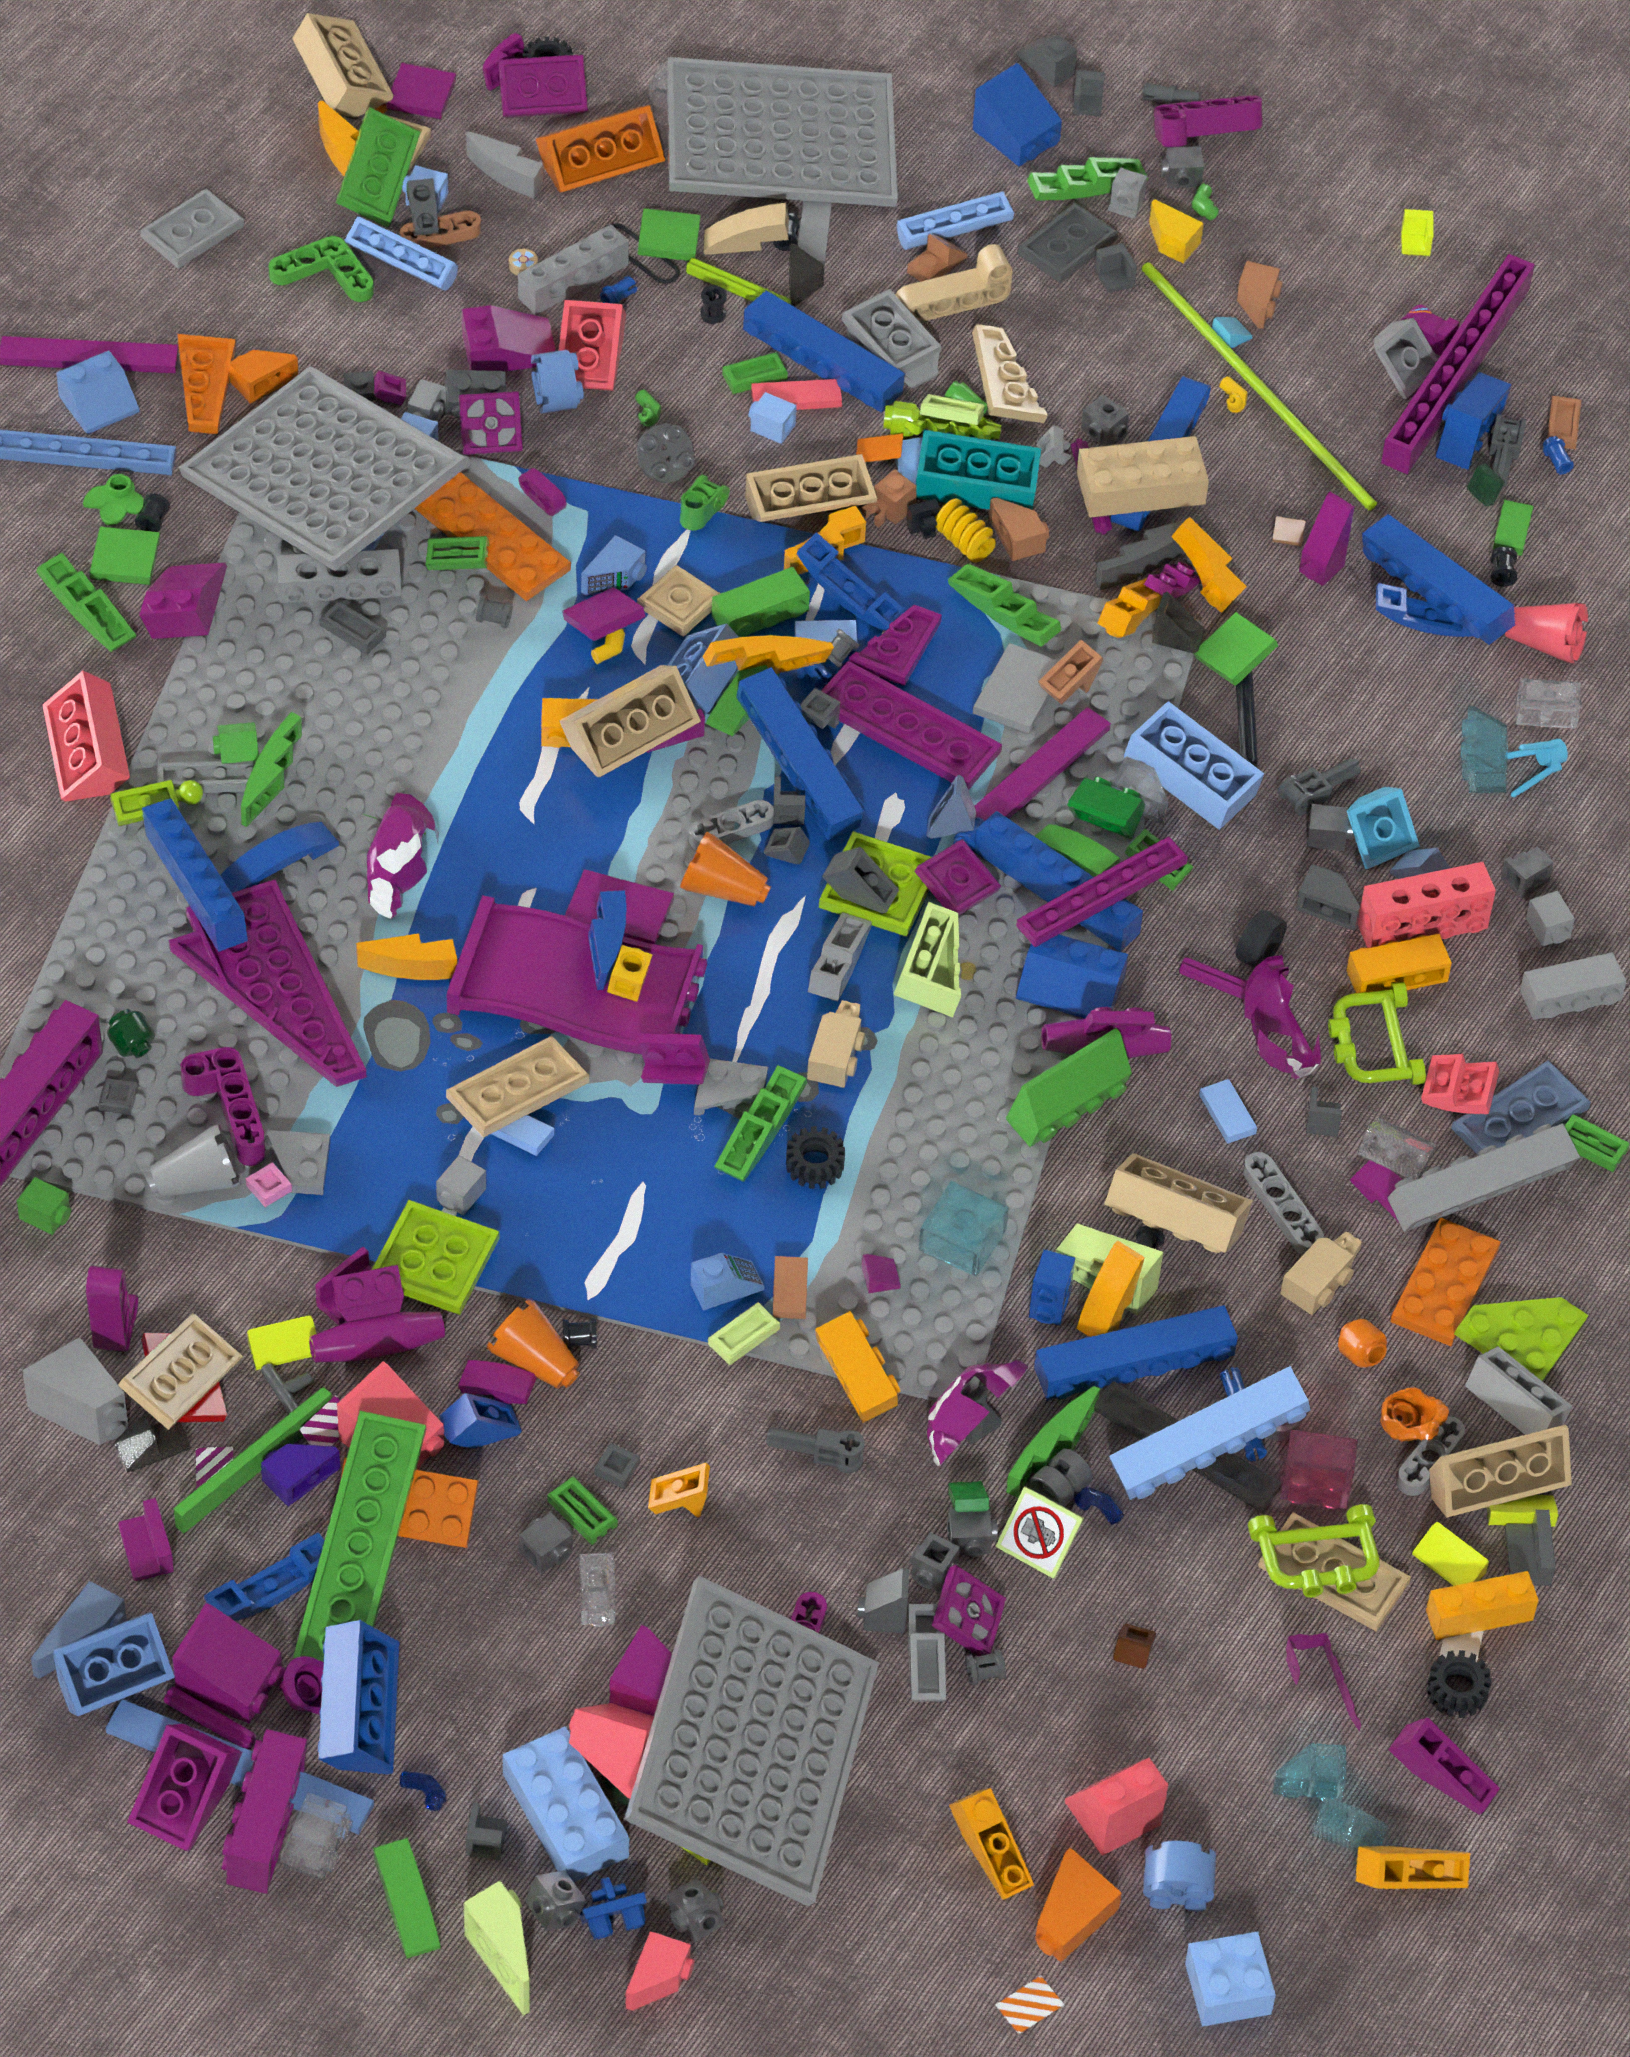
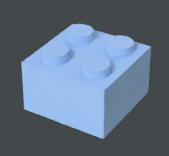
[1185,1932,1275,2027]

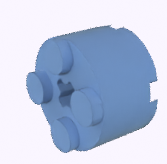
[531,350,584,414]
[1143,1841,1216,1912]

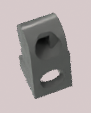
[406,178,438,236]

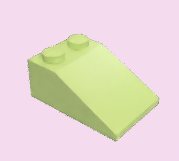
[464,1881,530,2016]

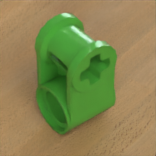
[680,474,730,530]

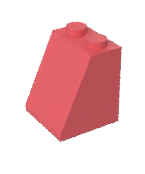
[337,1361,444,1470]
[569,1703,654,1798]
[1065,1758,1168,1856]

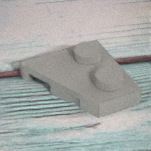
[694,1058,768,1115]
[267,1130,330,1195]

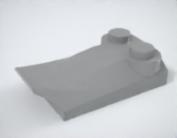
[842,289,941,389]

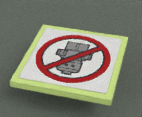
[995,1486,1084,1579]

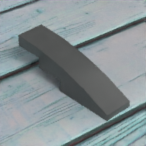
[1095,517,1202,590]

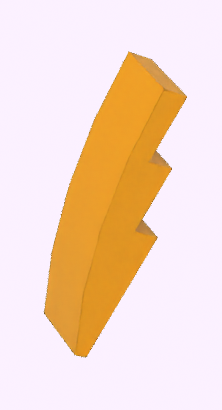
[703,635,834,674]

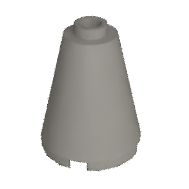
[146,1124,242,1197]

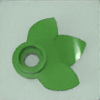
[83,474,144,525]

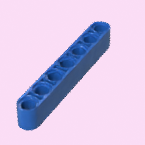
[1111,376,1211,532]

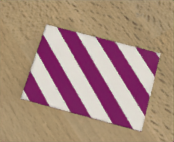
[299,1395,340,1446]
[196,1447,233,1489]

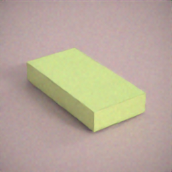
[920,394,985,425]
[708,1302,780,1365]

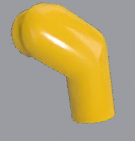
[1220,376,1248,413]
[591,628,625,664]

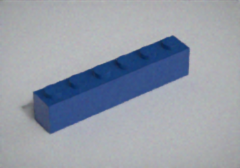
[743,290,905,413]
[1362,514,1515,645]
[736,667,865,841]
[142,798,248,952]
[974,811,1143,952]
[1034,1305,1238,1400]

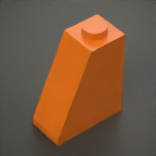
[1035,1847,1122,1962]

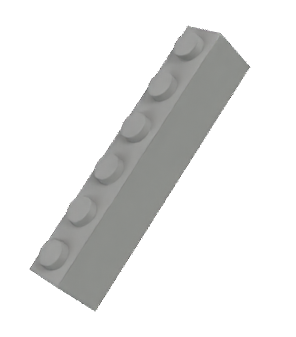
[1387,1123,1580,1232]

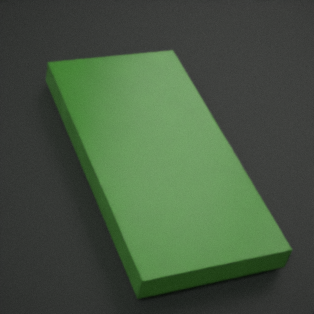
[336,107,421,227]

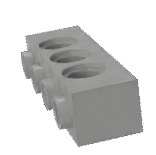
[518,224,629,315]
[277,549,401,603]

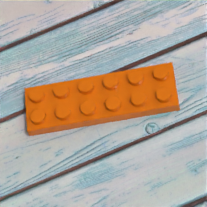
[414,472,571,602]

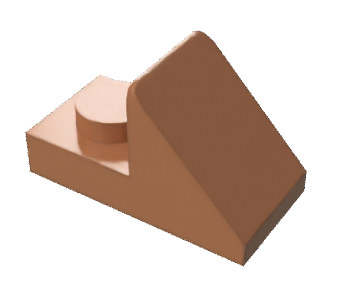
[907,234,967,282]
[1038,640,1103,705]

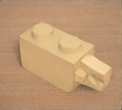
[807,1000,865,1088]
[1281,1231,1362,1315]

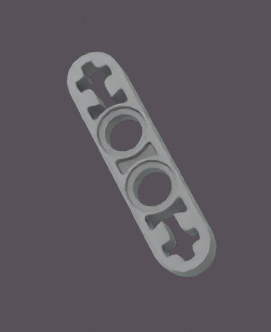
[1243,1152,1324,1256]

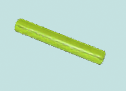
[686,258,791,305]

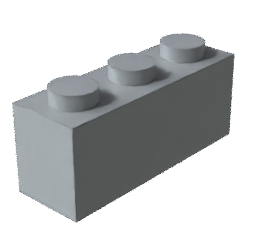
[1520,952,1626,1020]
[1465,1346,1572,1435]

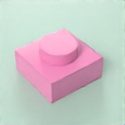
[246,1162,292,1207]

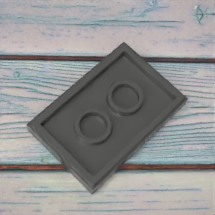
[1017,203,1118,284]

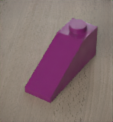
[1299,492,1354,586]
[1388,1717,1500,1815]

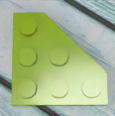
[1454,1297,1589,1382]

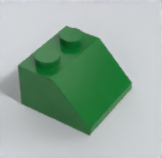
[1067,777,1146,840]

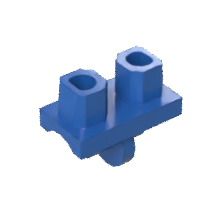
[579,1877,647,1940]

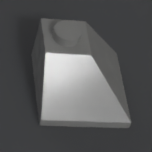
[1374,318,1438,399]

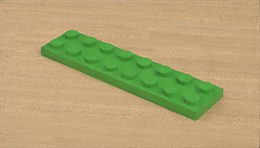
[292,1411,427,1662]

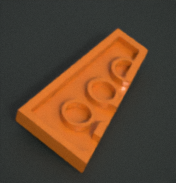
[177,334,236,434]

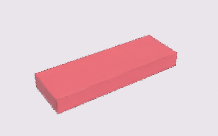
[751,379,842,410]

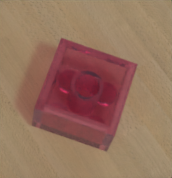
[1280,1430,1358,1509]

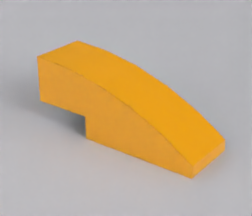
[318,100,359,176]
[356,934,457,980]
[1076,1241,1145,1337]

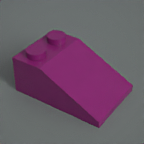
[462,305,556,371]
[139,562,227,639]
[127,1723,242,1851]

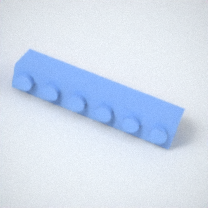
[1109,1366,1311,1500]

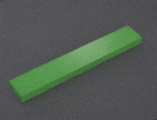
[174,1387,332,1534]

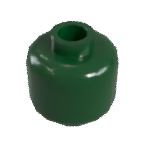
[107,1009,155,1058]

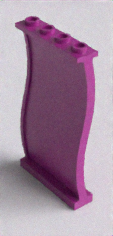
[447,895,707,1054]

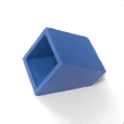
[972,63,1062,167]

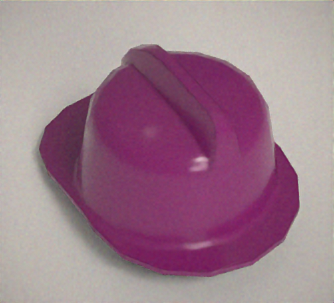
[280,1656,324,1715]

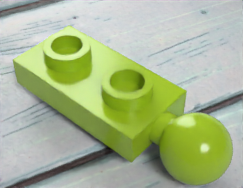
[110,780,203,826]

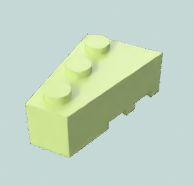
[893,902,961,1017]
[1056,1224,1163,1315]

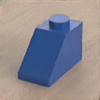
[439,1393,522,1449]

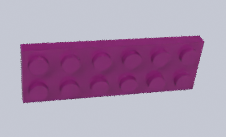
[822,661,1002,790]

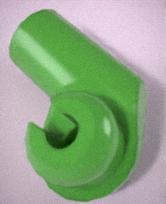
[1192,184,1219,220]
[635,389,662,427]

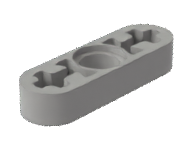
[689,800,774,850]
[1397,1416,1465,1496]

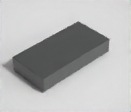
[319,601,386,655]

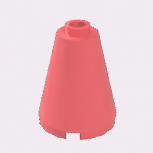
[1505,603,1588,663]

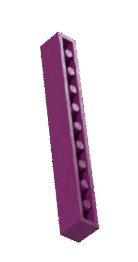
[1381,254,1535,475]

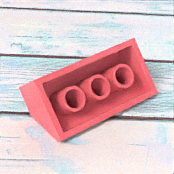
[42,671,130,801]

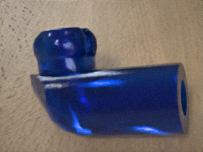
[1074,1487,1124,1525]
[400,1771,447,1811]

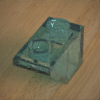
[1273,1743,1346,1801]
[1311,1797,1388,1852]

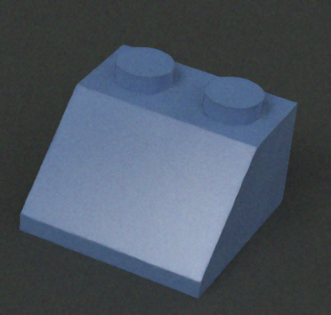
[57,350,139,434]

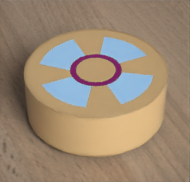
[509,249,538,276]

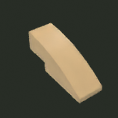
[704,203,789,255]

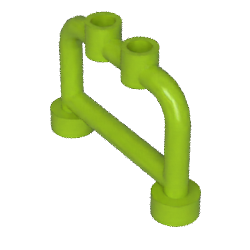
[1328,982,1426,1085]
[1248,1504,1380,1598]

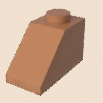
[989,498,1049,561]

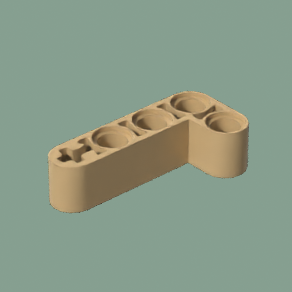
[895,244,1012,322]

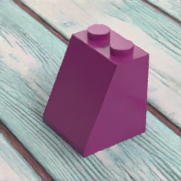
[172,1603,285,1724]
[609,1625,672,1716]

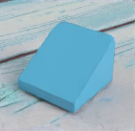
[1212,317,1253,349]

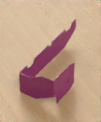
[1285,1633,1361,1732]

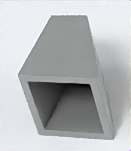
[22,1337,128,1445]

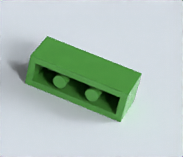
[711,567,810,637]

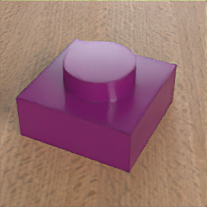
[374,370,406,406]

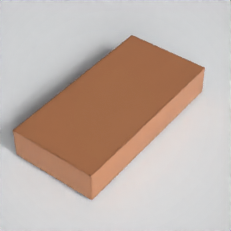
[1547,396,1581,449]
[773,1256,808,1319]

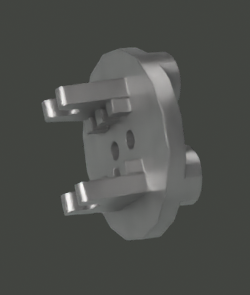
[636,423,695,483]

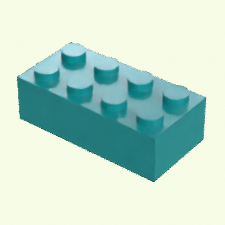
[915,430,1042,510]

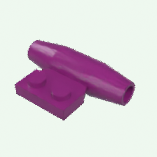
[1041,1007,1172,1058]
[309,1265,445,1363]

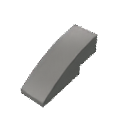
[466,131,543,199]
[808,912,872,1001]
[907,1604,946,1702]

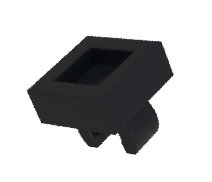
[906,499,940,539]

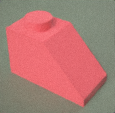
[625,1931,695,2011]

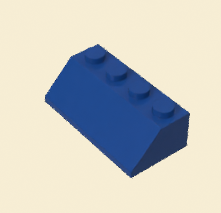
[318,1620,399,1774]

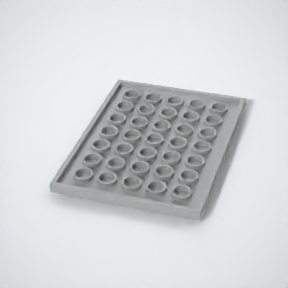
[667,57,898,207]
[179,366,468,571]
[624,1576,879,1907]

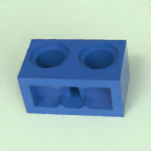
[1029,1250,1076,1326]

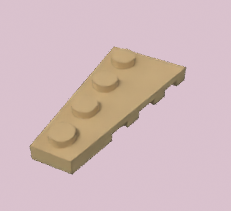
[972,324,1048,423]

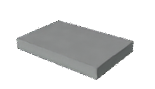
[140,188,244,269]
[973,643,1059,734]

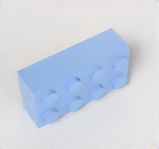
[1124,701,1264,830]
[503,1726,629,1882]

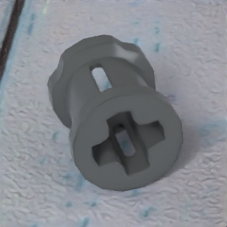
[476,596,513,628]
[828,628,860,669]
[965,1649,1006,1685]

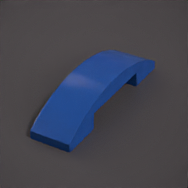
[797,532,907,631]
[1376,583,1472,637]
[220,822,339,893]
[204,1533,325,1621]

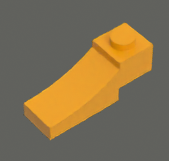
[784,506,866,575]
[1171,517,1247,613]
[1097,578,1169,638]

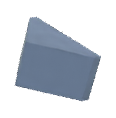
[926,775,976,839]
[1390,848,1450,879]

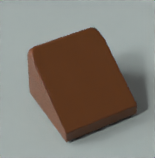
[1113,1623,1157,1669]

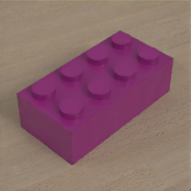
[222,1729,307,1894]

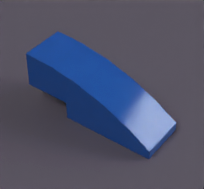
[588,890,627,990]

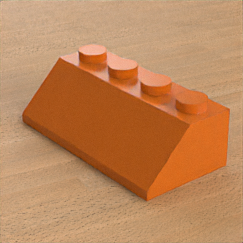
[536,105,666,193]

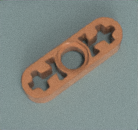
[400,211,481,249]

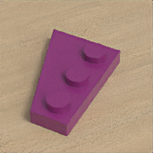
[849,605,942,686]

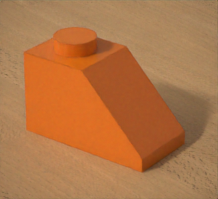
[229,350,299,404]

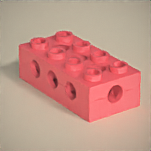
[1357,862,1496,948]

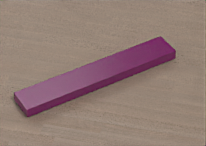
[0,336,179,373]
[974,707,1111,821]
[1016,836,1188,947]

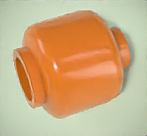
[1338,1319,1387,1368]

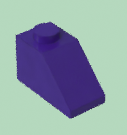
[261,1444,340,1507]

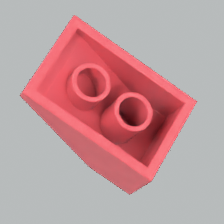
[559,300,626,391]

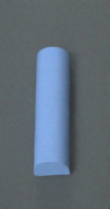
[897,191,1014,250]
[344,216,458,291]

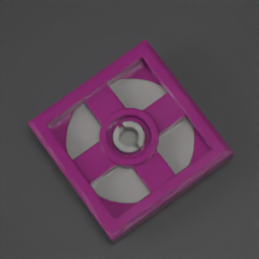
[459,391,523,455]
[932,1565,1006,1656]

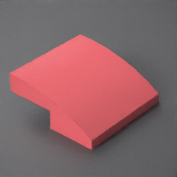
[1421,1054,1499,1114]

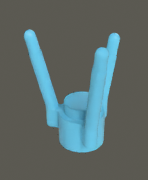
[1494,738,1568,797]

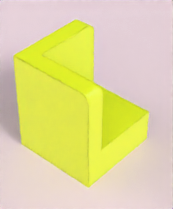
[1401,209,1434,256]

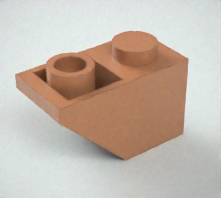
[1237,261,1283,329]

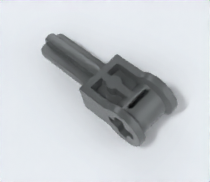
[1489,414,1527,489]
[1278,758,1361,816]
[766,1427,865,1473]

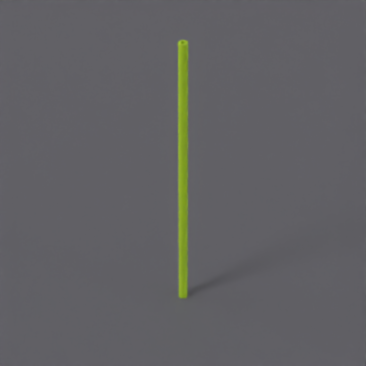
[1142,262,1377,511]

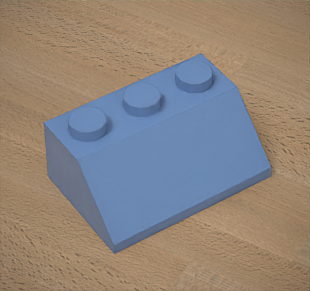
[667,623,738,716]
[53,1612,175,1716]

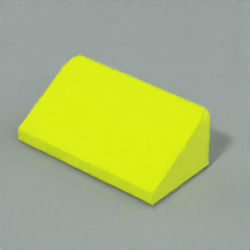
[247,1315,316,1370]
[1487,1495,1558,1527]
[1412,1522,1489,1586]

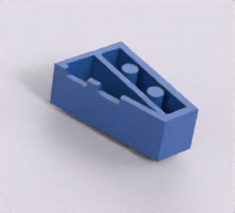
[1436,372,1512,470]

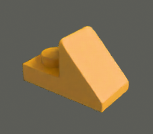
[648,1463,710,1518]

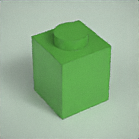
[212,722,259,764]
[17,1177,71,1235]

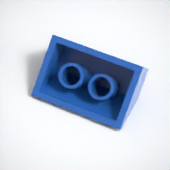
[1016,934,1128,1019]

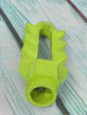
[883,401,1001,440]

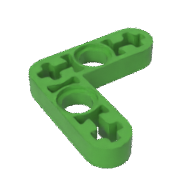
[268,236,374,302]

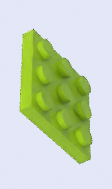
[819,831,932,937]
[372,1200,500,1315]

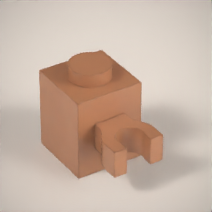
[862,469,916,527]

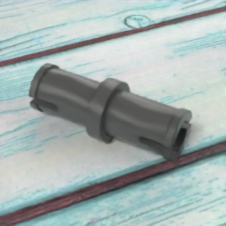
[1142,82,1201,104]

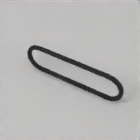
[604,223,680,284]

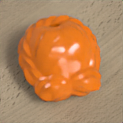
[1380,1387,1449,1442]

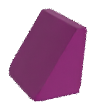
[861,1254,901,1294]

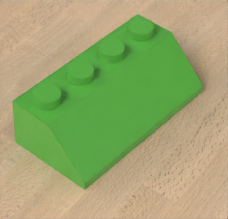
[1006,1028,1132,1147]

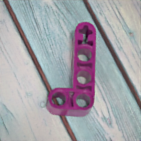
[1154,95,1263,147]
[180,1047,266,1166]
[86,1266,138,1352]

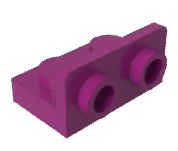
[637,1033,710,1085]

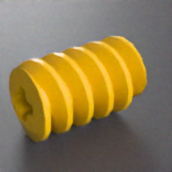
[935,498,996,563]

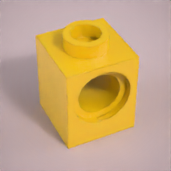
[607,945,652,1002]

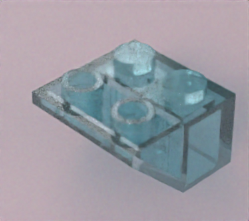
[1461,706,1508,793]

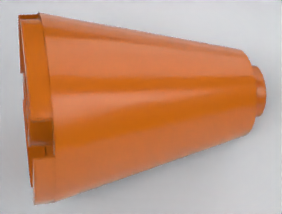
[680,832,771,907]
[487,1299,580,1389]

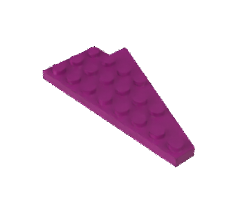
[168,880,367,1087]

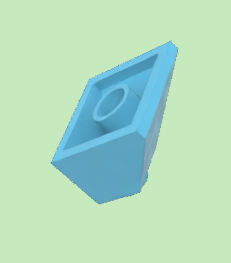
[1346,787,1420,869]

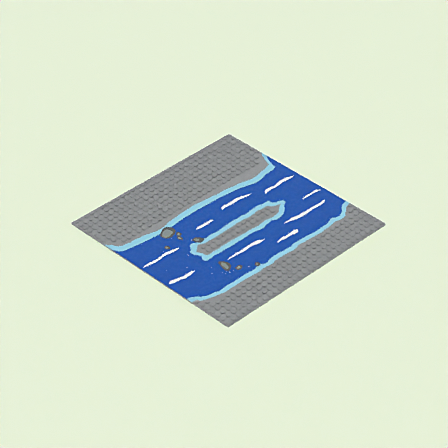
[0,454,1203,1402]

